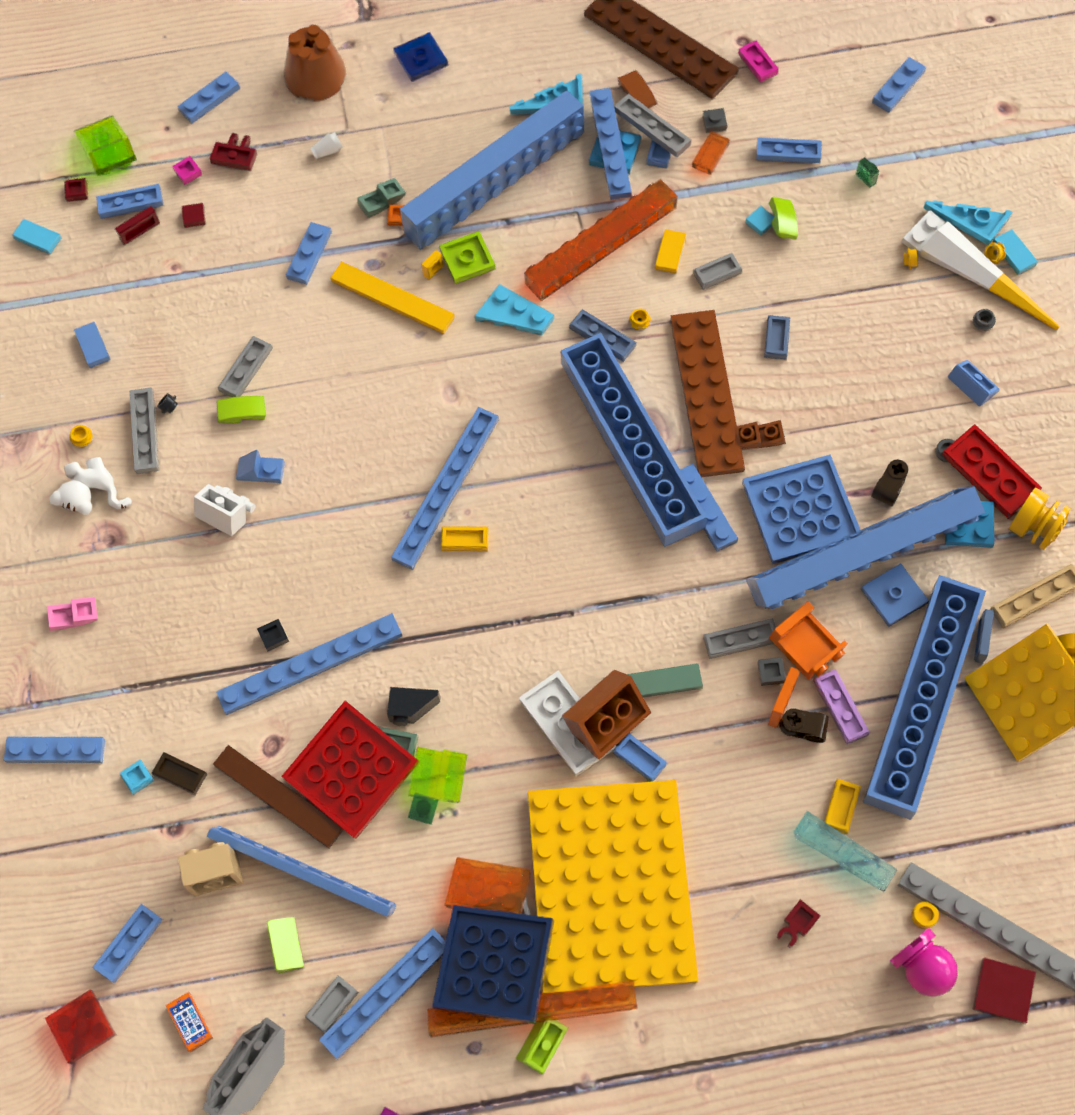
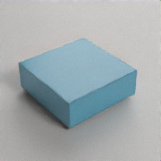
[745,206,774,235]
[119,760,154,795]

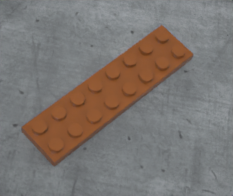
[670,310,745,477]

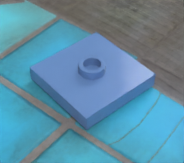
[861,563,929,627]

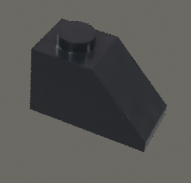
[387,687,441,726]

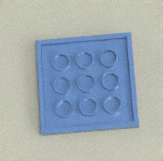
[742,454,860,564]

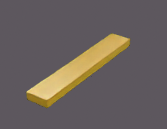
[330,261,455,334]

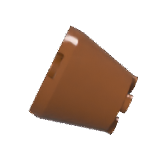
[284,24,346,101]

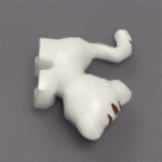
[49,457,132,515]

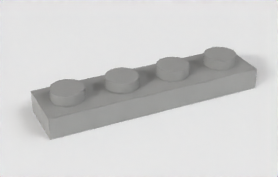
[614,94,691,158]
[129,387,159,474]

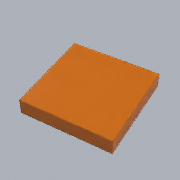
[768,667,800,728]

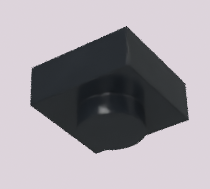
[257,619,289,652]

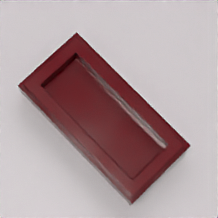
[115,206,160,245]

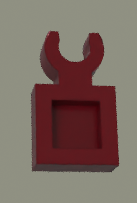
[777,899,821,948]

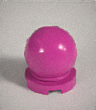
[890,928,958,997]

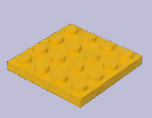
[964,624,1075,761]

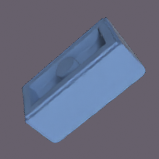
[948,360,1000,406]

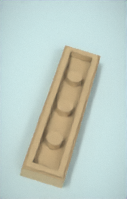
[990,564,1075,629]

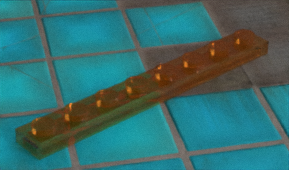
[427,981,637,1037]

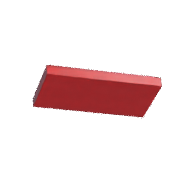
[942,424,1042,519]

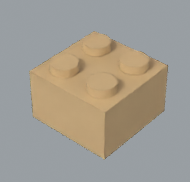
[178,842,243,897]

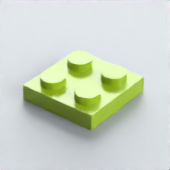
[439,231,496,284]

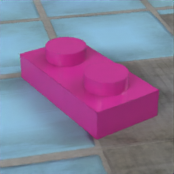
[738,40,779,83]

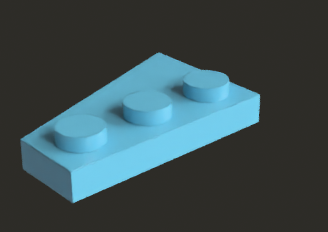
[475,284,554,335]

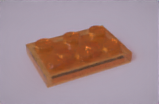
[445,857,531,914]

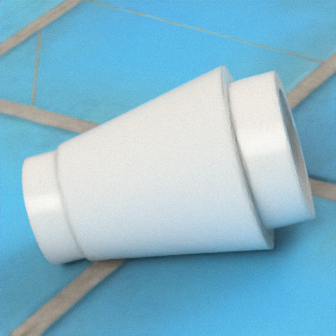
[310,132,343,159]

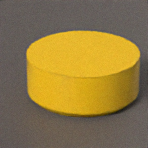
[911,902,939,929]

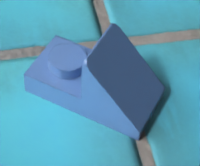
[236,450,285,483]

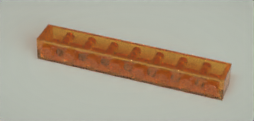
[524,179,677,301]

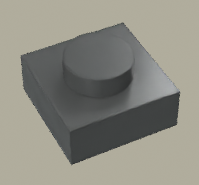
[703,108,727,133]
[758,657,786,686]

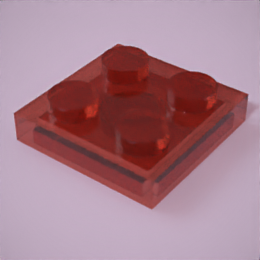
[45,989,117,1064]

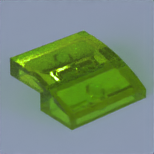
[408,747,468,803]

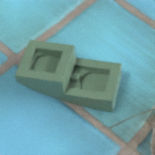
[357,178,406,218]

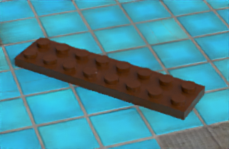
[584,0,739,100]

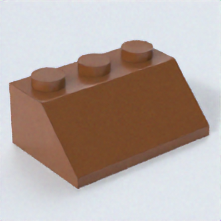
[562,669,652,760]

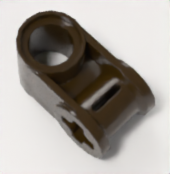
[871,459,909,507]
[779,708,829,743]

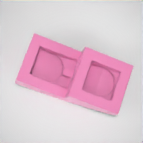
[47,597,98,631]

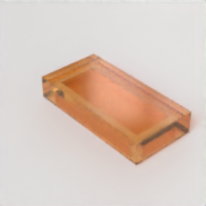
[692,131,730,175]

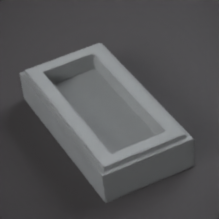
[693,253,742,290]
[305,975,359,1033]

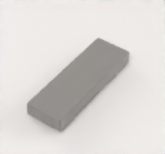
[218,336,273,397]
[703,618,776,659]

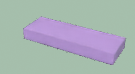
[813,669,870,745]

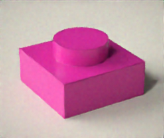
[172,156,203,185]

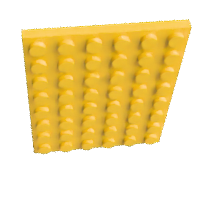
[528,780,698,995]

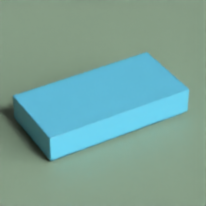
[12,219,61,254]
[993,229,1038,275]

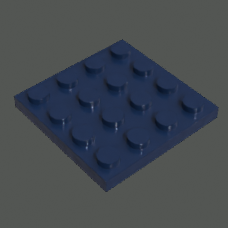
[432,905,554,1024]

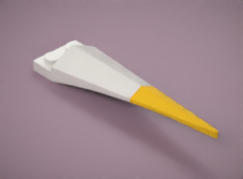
[901,210,1059,330]

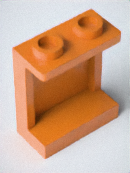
[769,601,848,680]

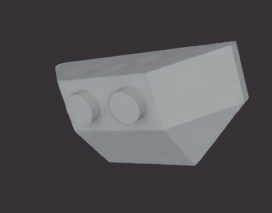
[203,1017,285,1115]

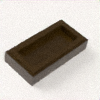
[152,752,207,796]

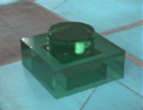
[856,157,879,188]
[408,793,439,825]

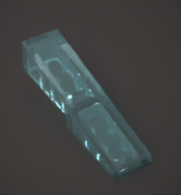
[794,811,897,892]

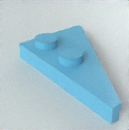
[510,74,583,115]
[923,200,1012,245]

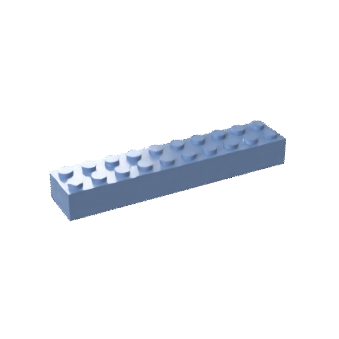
[400,90,584,250]
[561,333,707,547]
[746,486,985,609]
[863,575,986,820]

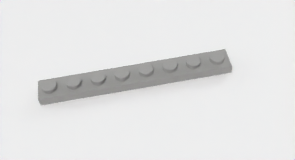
[897,862,1075,992]

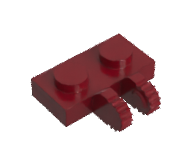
[209,133,257,171]

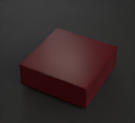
[64,178,88,202]
[182,203,206,228]

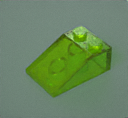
[74,115,137,176]

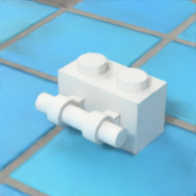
[194,484,256,536]

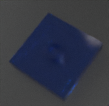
[393,32,449,82]

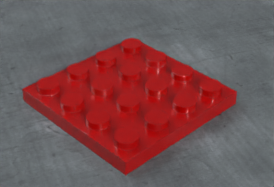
[281,700,420,839]

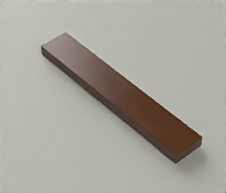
[213,745,344,849]

